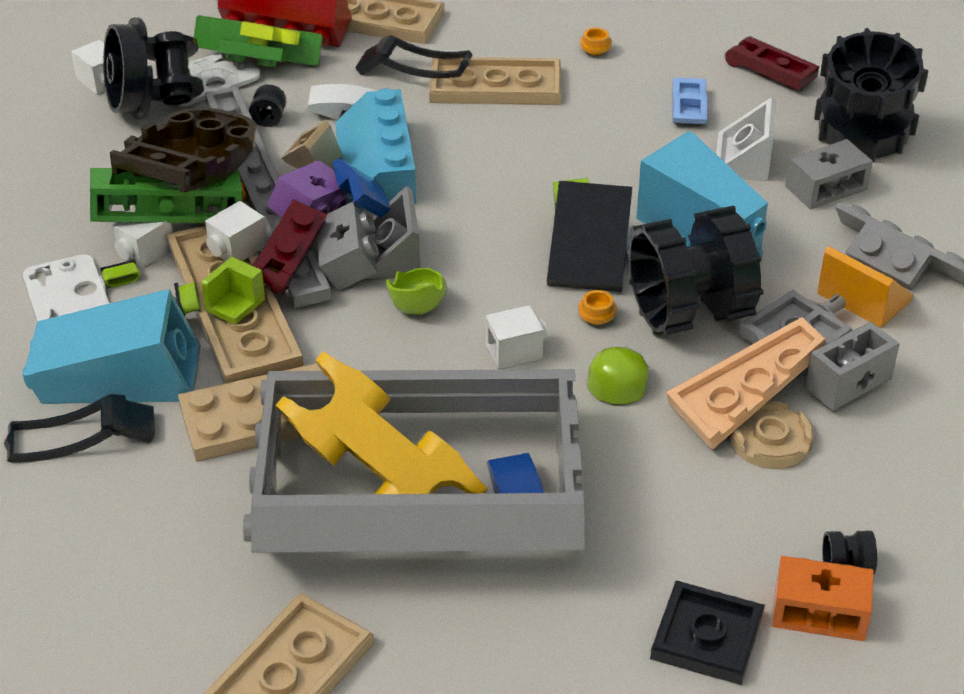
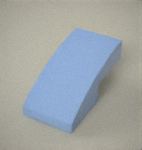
[672,77,707,124]

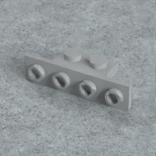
[835,201,964,290]

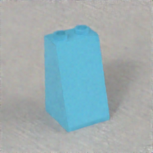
[636,131,768,258]
[23,289,201,404]

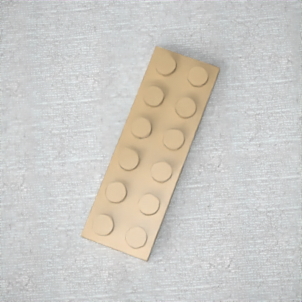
[166,225,304,384]

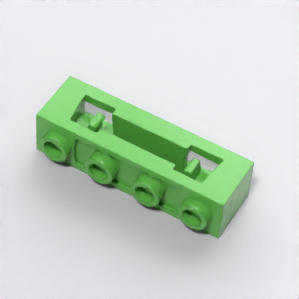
[90,168,242,223]

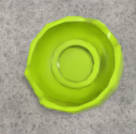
[386,268,447,315]
[587,347,649,404]

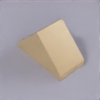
[281,120,343,169]

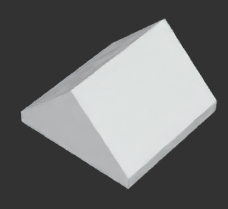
[716,97,776,181]

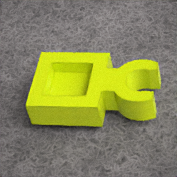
[240,22,301,46]

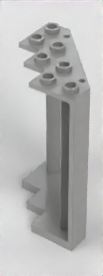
[243,369,585,553]

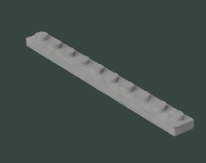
[205,86,331,308]

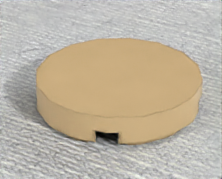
[730,401,814,469]

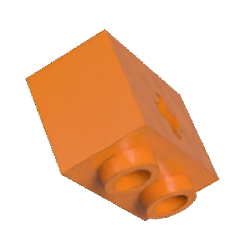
[771,555,874,642]

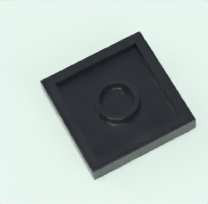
[650,580,765,686]

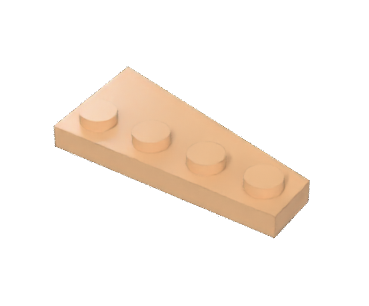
[666,317,826,450]

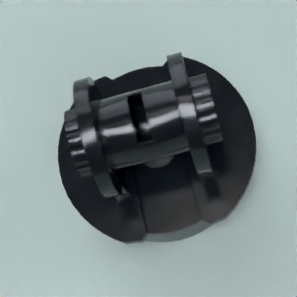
[103,17,204,119]

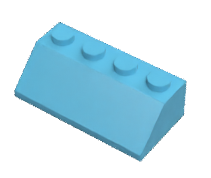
[335,88,416,209]

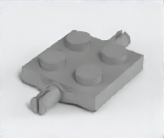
[739,290,852,374]

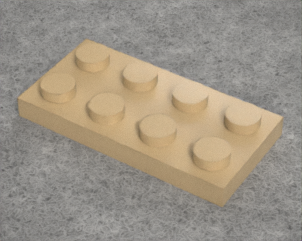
[178,363,322,461]

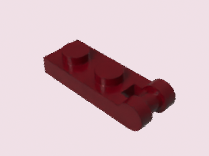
[725,36,819,91]
[252,199,327,295]

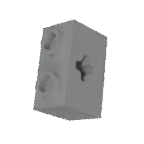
[785,139,873,209]
[317,201,379,291]
[805,321,900,411]

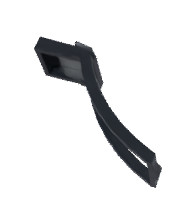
[355,35,473,78]
[4,394,155,462]

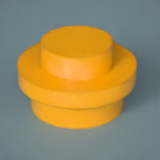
[580,27,612,56]
[578,290,617,325]

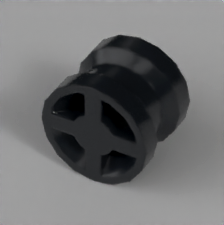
[249,84,287,127]

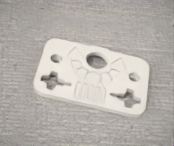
[155,52,261,107]
[23,254,109,321]

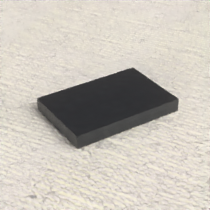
[547,181,633,292]

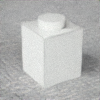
[71,40,105,95]
[205,201,267,261]
[112,221,173,269]
[485,305,548,370]

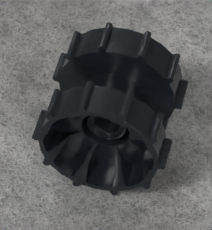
[814,28,929,162]
[626,205,764,336]

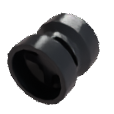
[822,530,878,575]

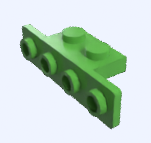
[194,15,323,67]

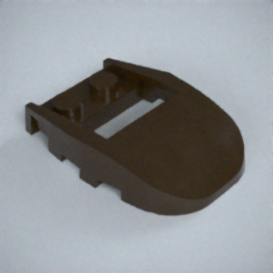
[110,107,256,193]

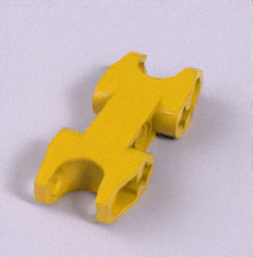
[275,351,488,494]

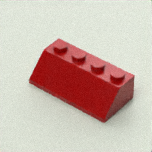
[217,0,352,47]

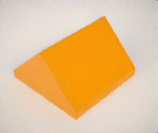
[817,246,914,328]

